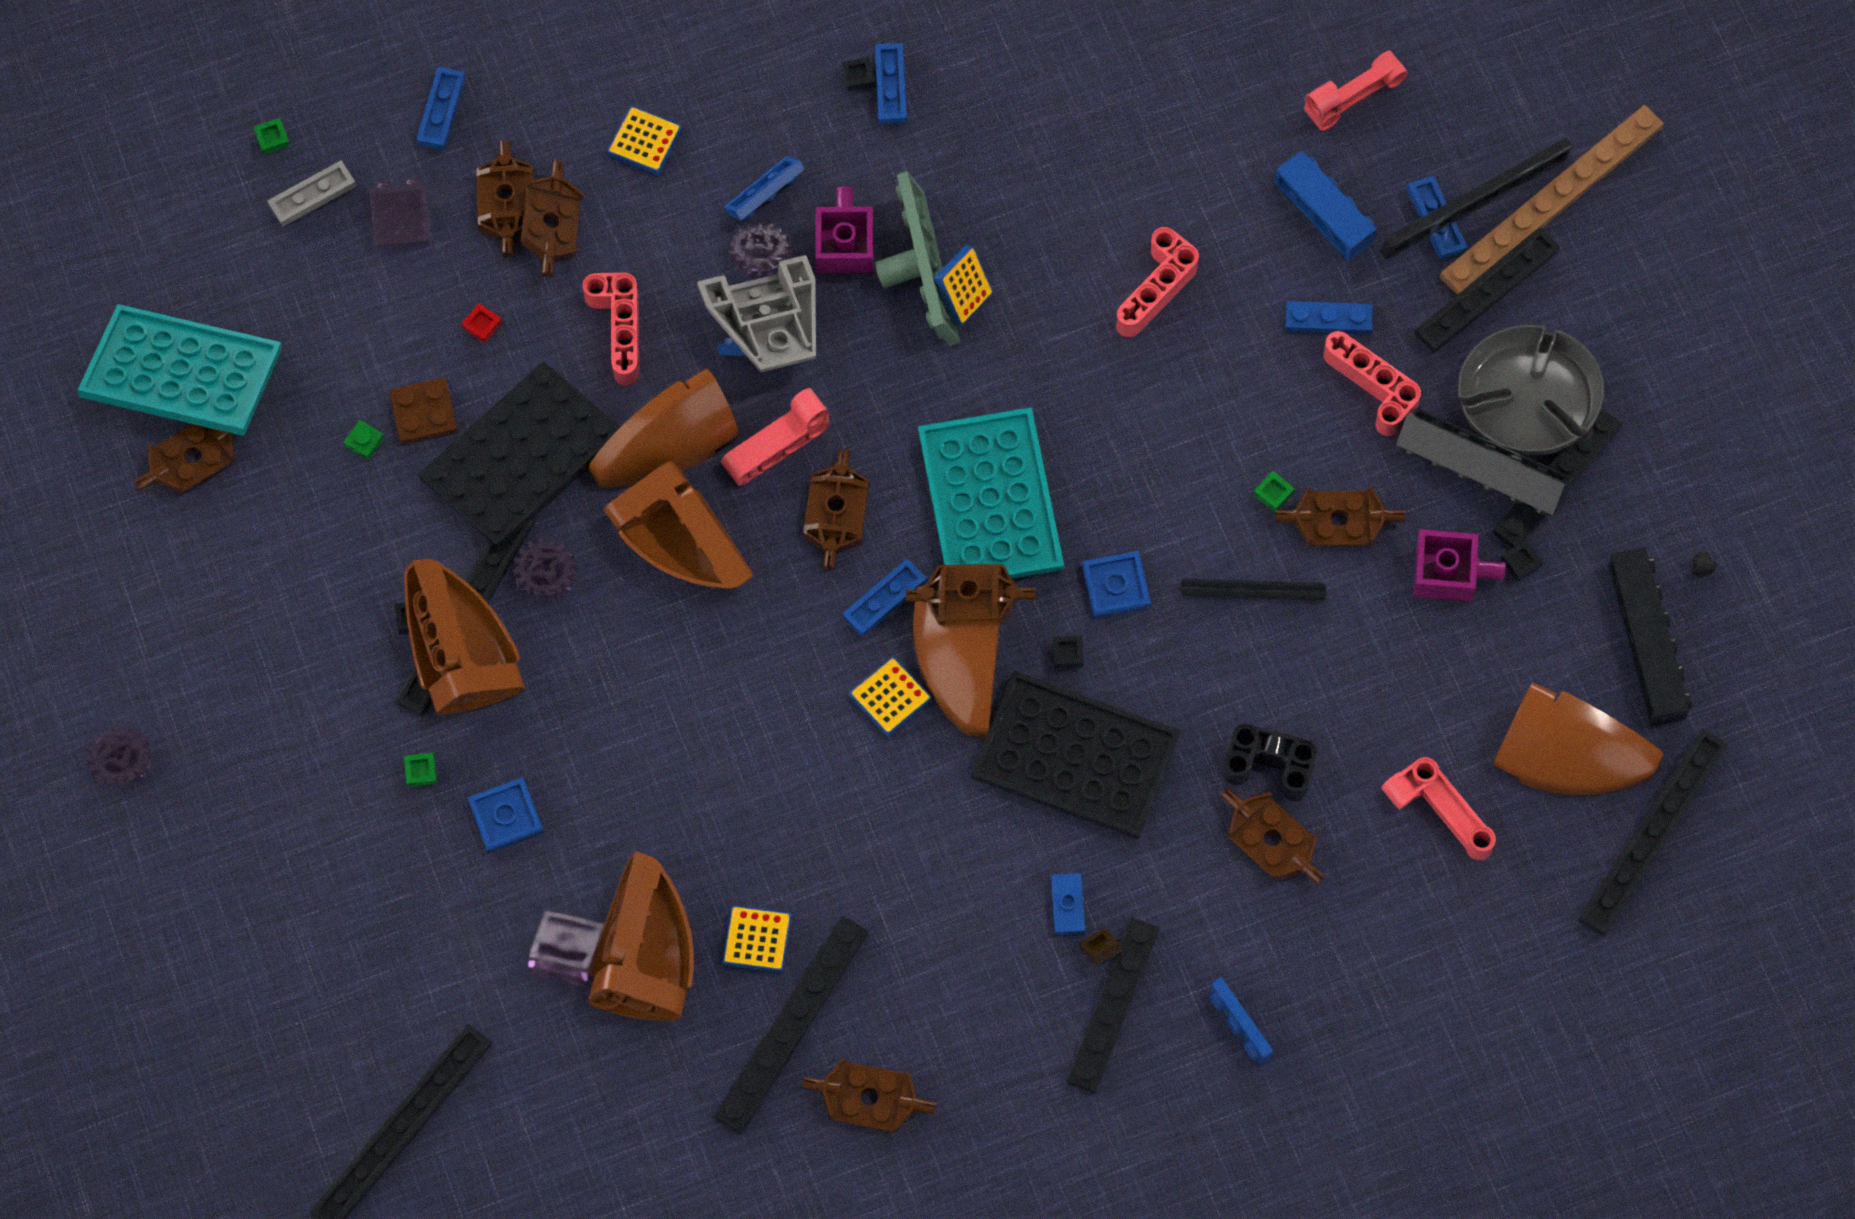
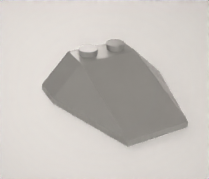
[697,255,816,372]

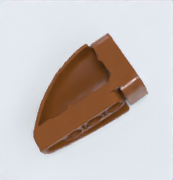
[604,461,755,590]
[404,559,525,715]
[588,851,694,1021]

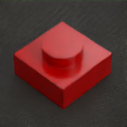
[461,303,502,344]

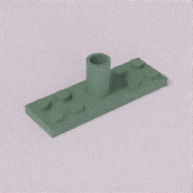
[876,171,961,346]

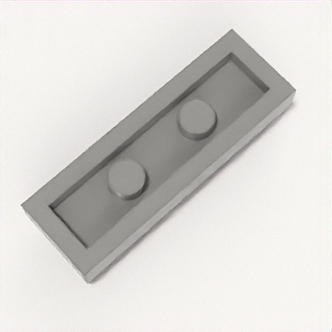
[267,160,356,227]

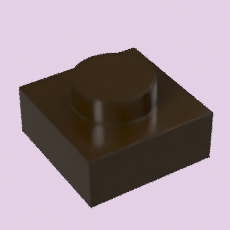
[1079,928,1122,966]

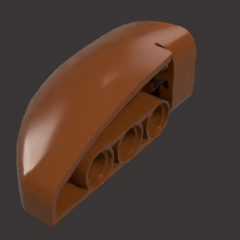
[589,368,739,489]
[913,585,999,738]
[1493,682,1664,796]

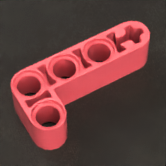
[1116,227,1199,338]
[582,272,639,386]
[1323,331,1421,436]
[721,388,829,486]

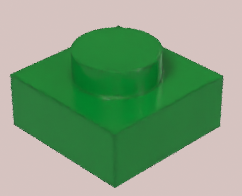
[253,118,290,155]
[343,420,385,461]
[1253,471,1295,512]
[404,752,437,788]

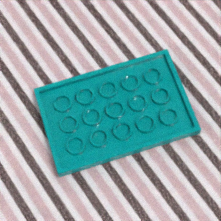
[78,304,282,436]
[918,407,1064,579]

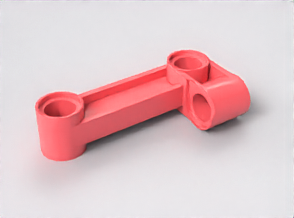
[1304,50,1408,131]
[1381,757,1496,861]

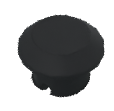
[1692,551,1718,577]

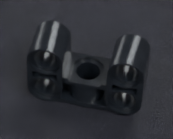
[1223,723,1317,801]

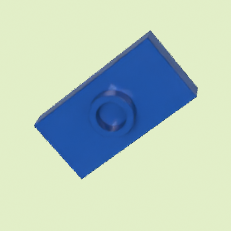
[1051,873,1085,935]

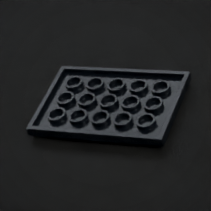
[418,361,620,549]
[971,671,1180,840]

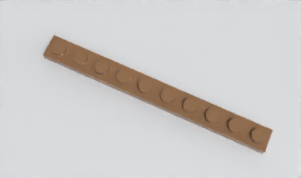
[1440,105,1664,295]

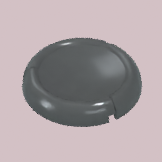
[1458,325,1604,456]

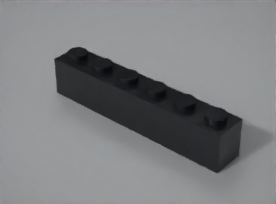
[1396,408,1573,516]
[1608,547,1692,726]

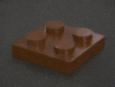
[389,377,458,445]

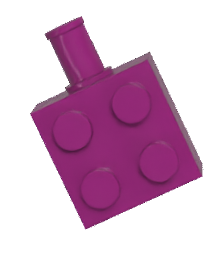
[815,186,873,274]
[1413,529,1505,602]

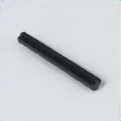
[1181,578,1326,601]

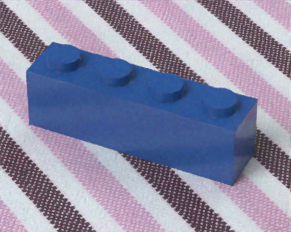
[1274,151,1376,261]

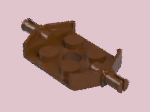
[476,140,534,257]
[521,160,585,277]
[134,424,250,494]
[803,448,869,571]
[1275,486,1405,546]
[906,564,1036,625]
[1220,788,1326,885]
[802,1058,937,1133]

